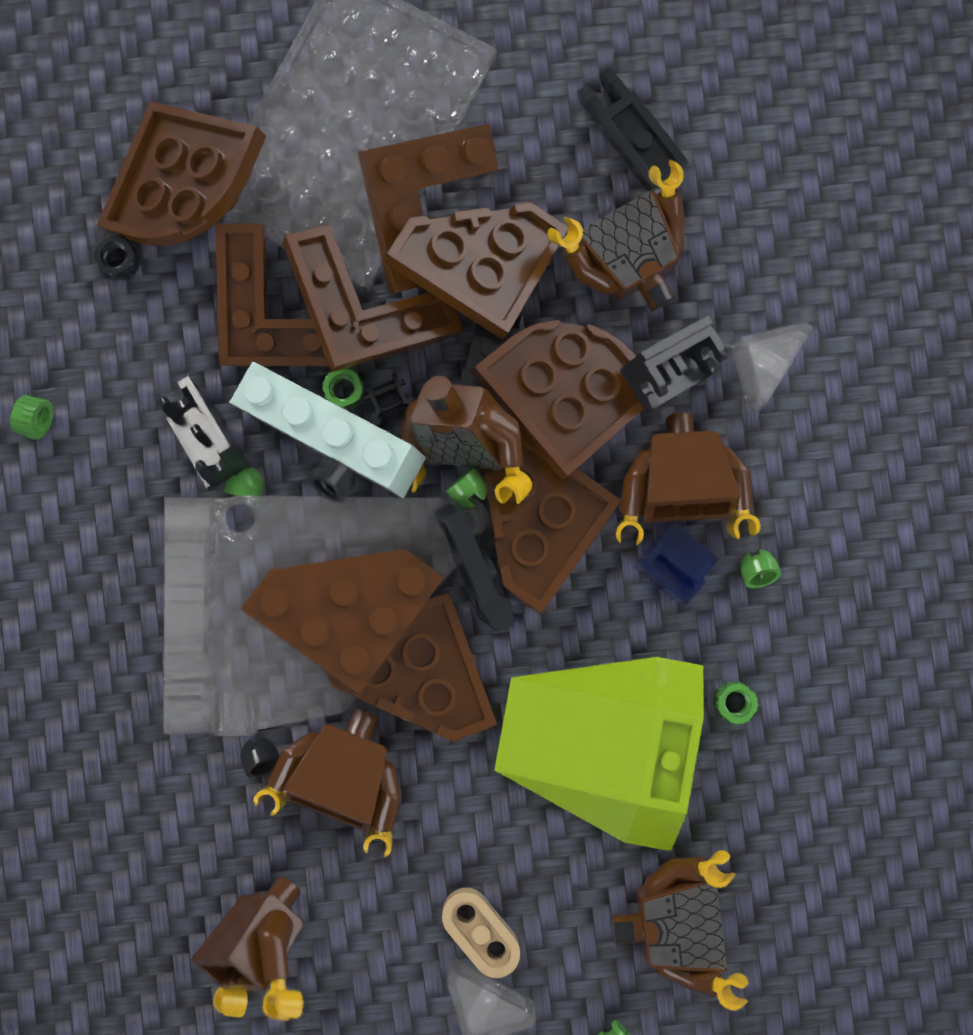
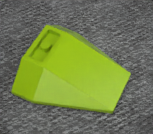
[494,657,704,851]

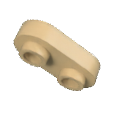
[442,888,520,978]

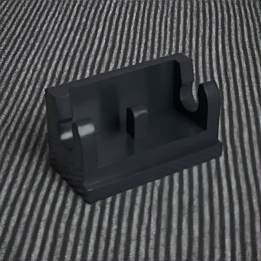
[620,315,728,413]
[159,376,249,491]

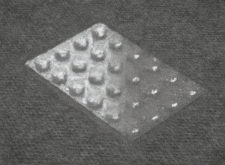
[223,0,496,293]

